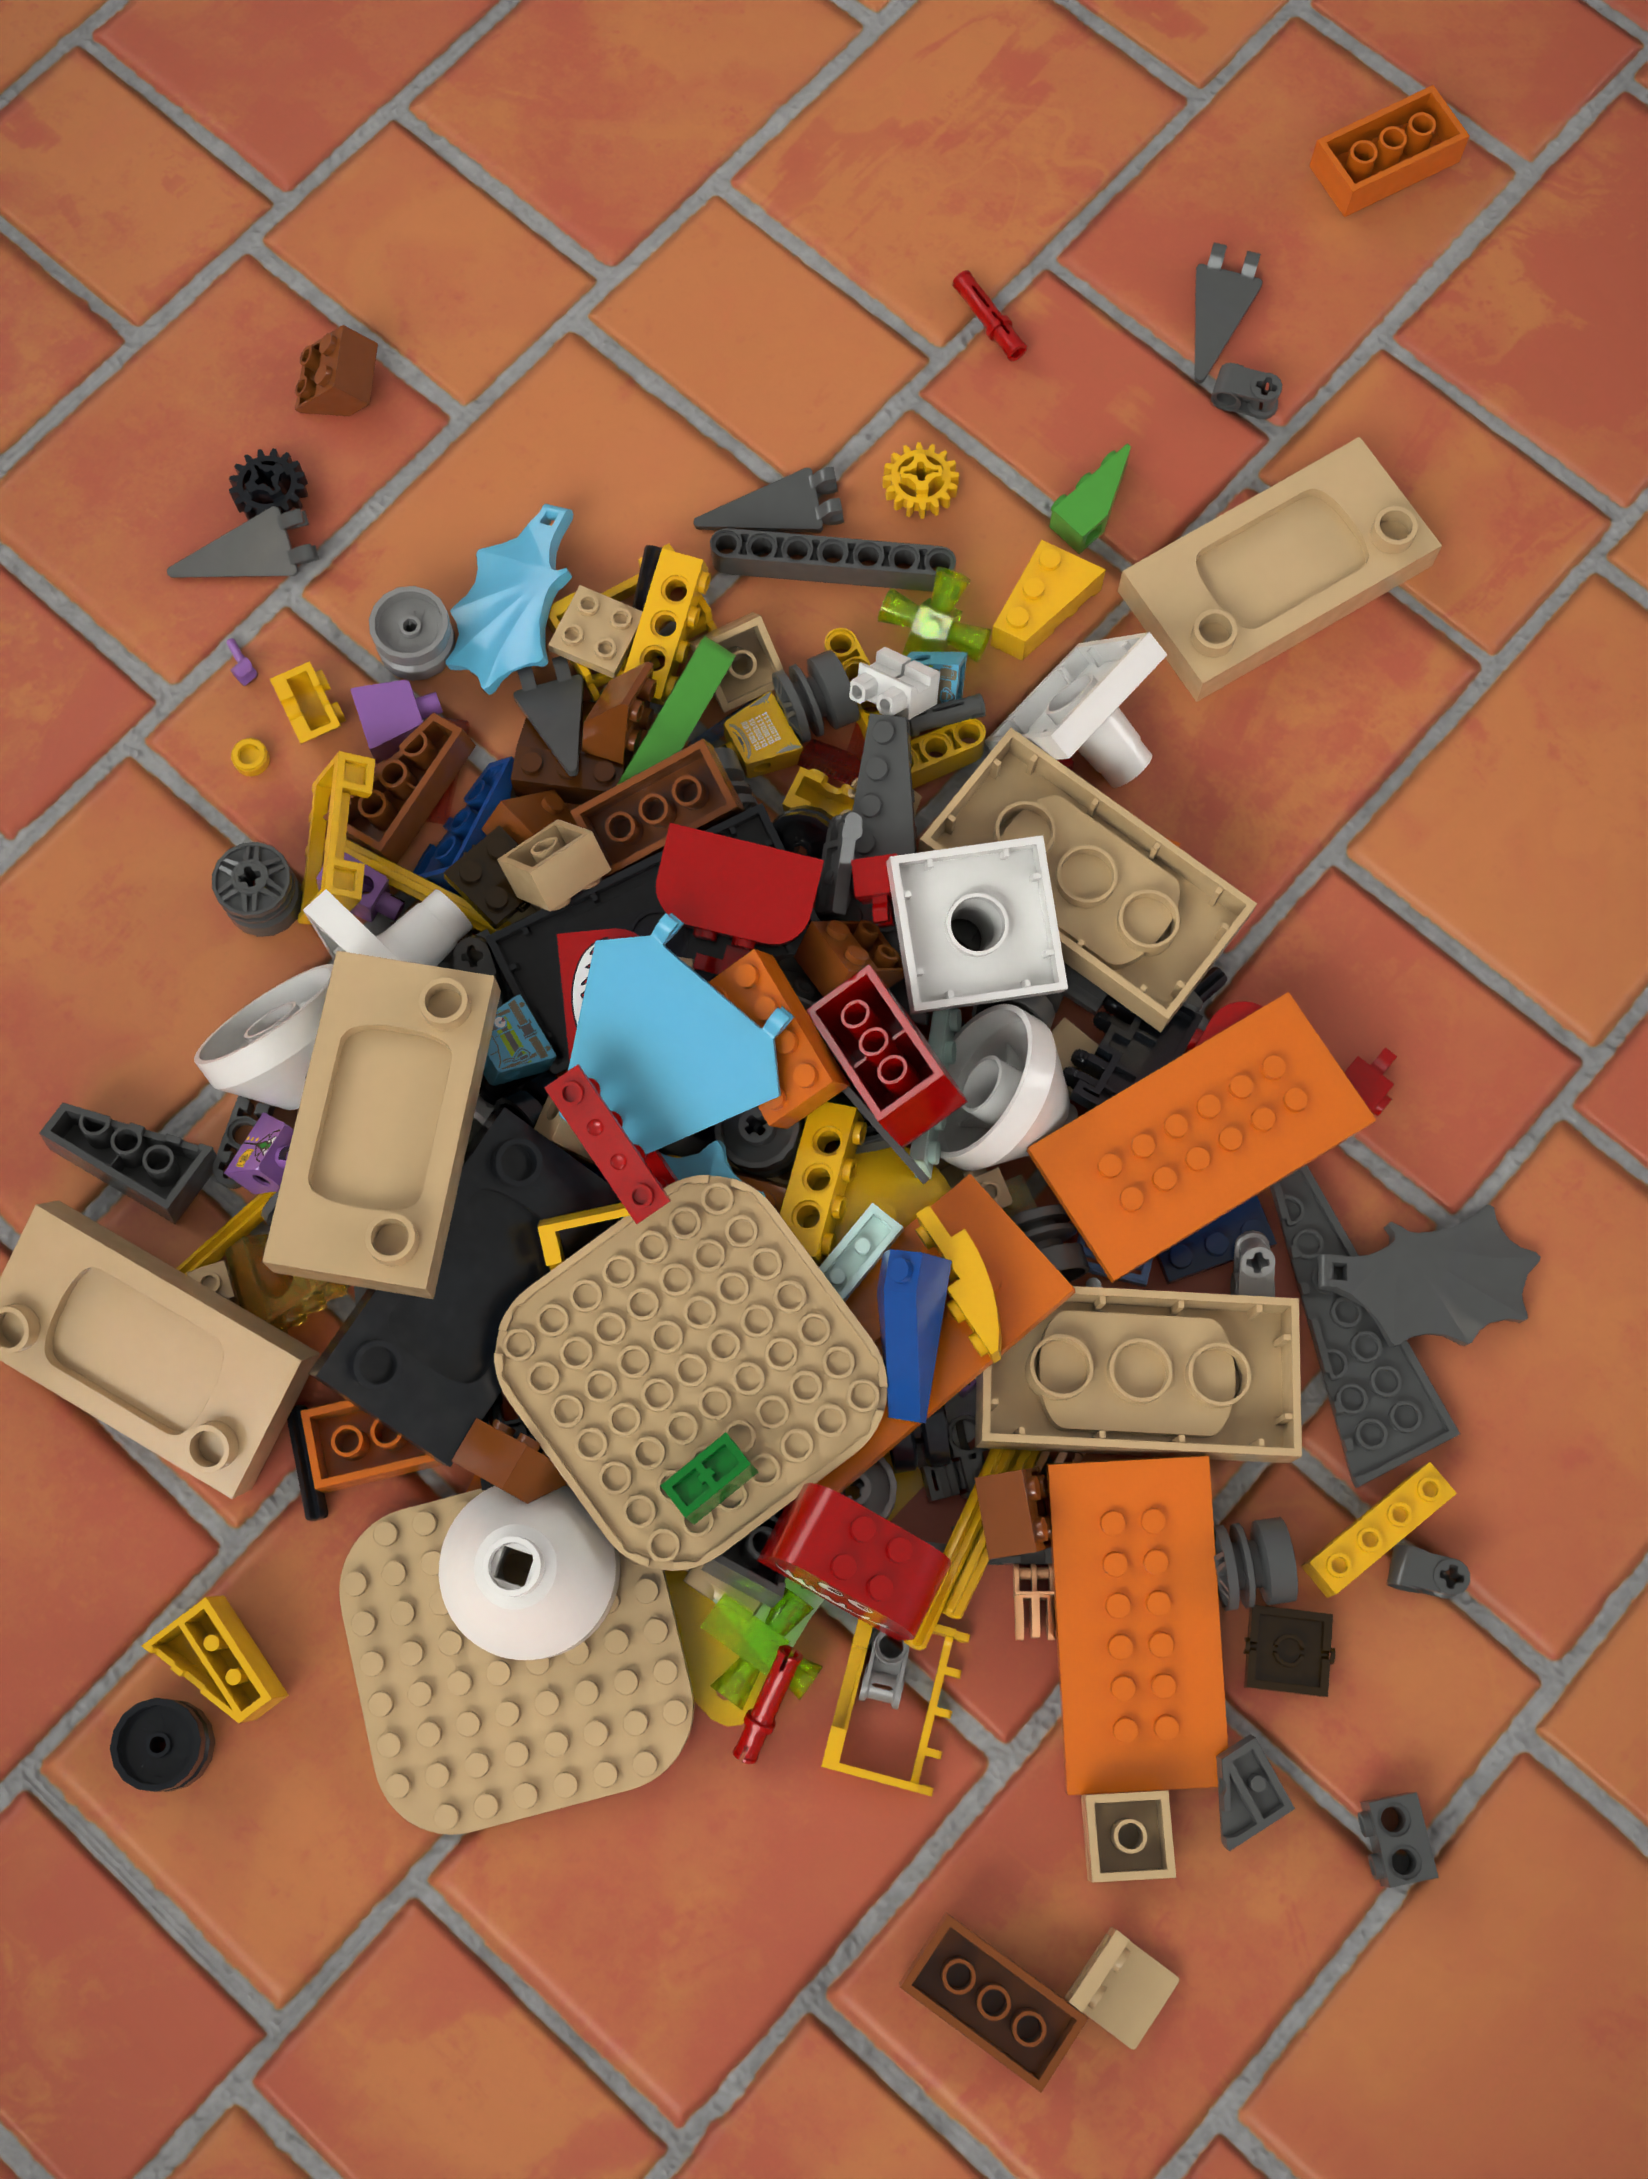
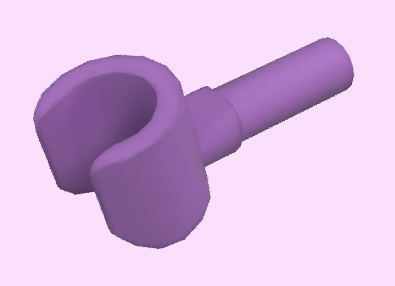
[226,638,258,686]

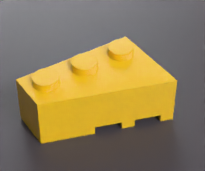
[990,539,1106,661]
[142,1595,289,1723]

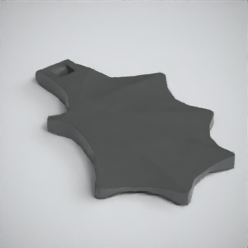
[1318,1205,1541,1348]

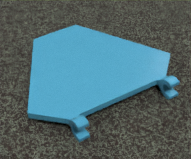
[559,913,794,1155]

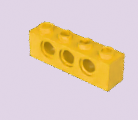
[624,548,711,705]
[780,1102,867,1267]
[1301,1462,1457,1598]

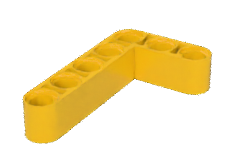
[824,628,986,789]

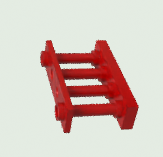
[544,1064,679,1224]

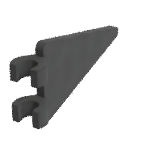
[1194,242,1263,383]
[694,467,844,533]
[167,506,319,578]
[513,656,584,776]
[830,1050,930,1184]

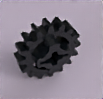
[229,448,308,520]

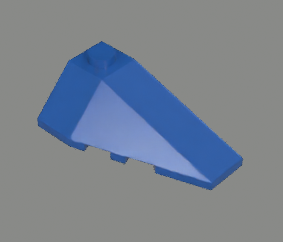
[413,756,514,897]
[877,1249,952,1424]

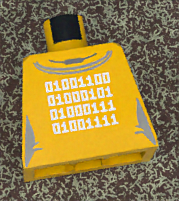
[717,691,803,778]

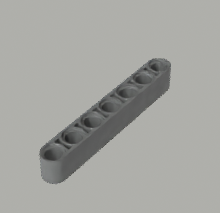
[710,528,956,592]

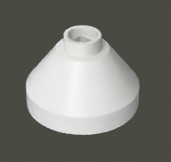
[194,964,333,1110]
[937,1004,1078,1171]
[439,1486,620,1660]

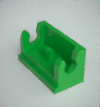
[660,1432,758,1525]

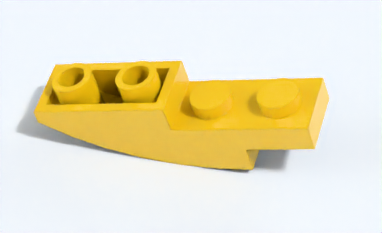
[915,1205,1002,1364]

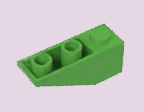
[1049,444,1131,554]

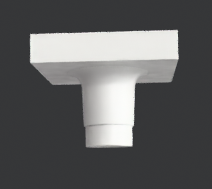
[985,632,1167,788]
[886,835,1068,1015]
[303,889,473,966]

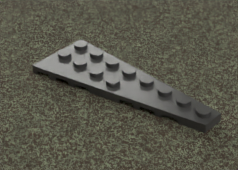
[833,713,930,1025]
[1270,1165,1460,1488]

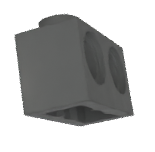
[1358,1792,1439,1888]

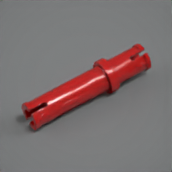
[952,270,1027,361]
[732,1645,803,1764]

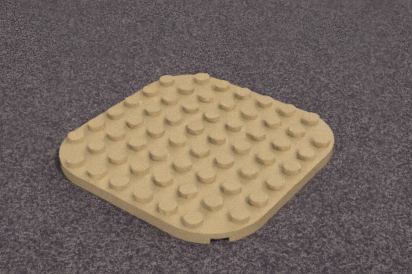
[494,1175,888,1571]
[339,1484,695,1835]

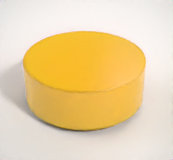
[231,738,270,777]

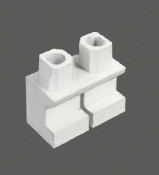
[849,647,940,720]

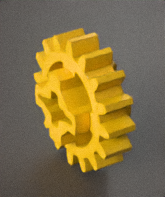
[882,442,959,519]

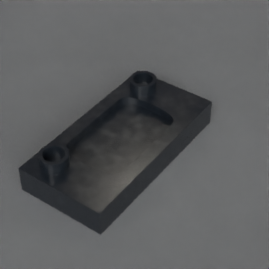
[485,803,820,1075]
[308,1107,622,1467]

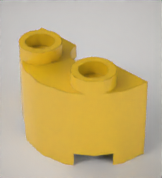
[270,661,346,745]
[782,767,856,817]

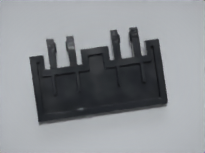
[1063,995,1203,1110]

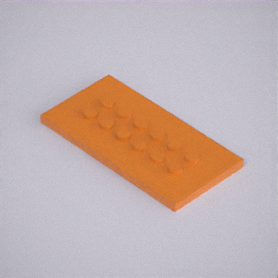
[1027,992,1376,1283]
[816,1174,1076,1493]
[1046,1455,1228,1796]

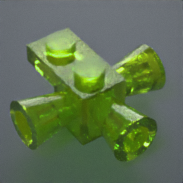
[878,567,991,663]
[700,1587,823,1710]

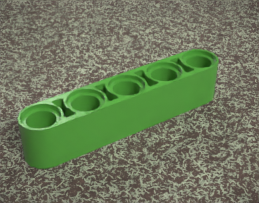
[616,636,736,786]

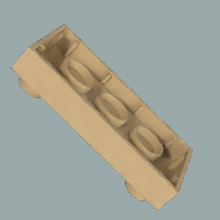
[1118,437,1442,702]
[917,727,1257,1032]
[262,951,501,1299]
[0,1201,320,1499]
[975,1286,1302,1463]

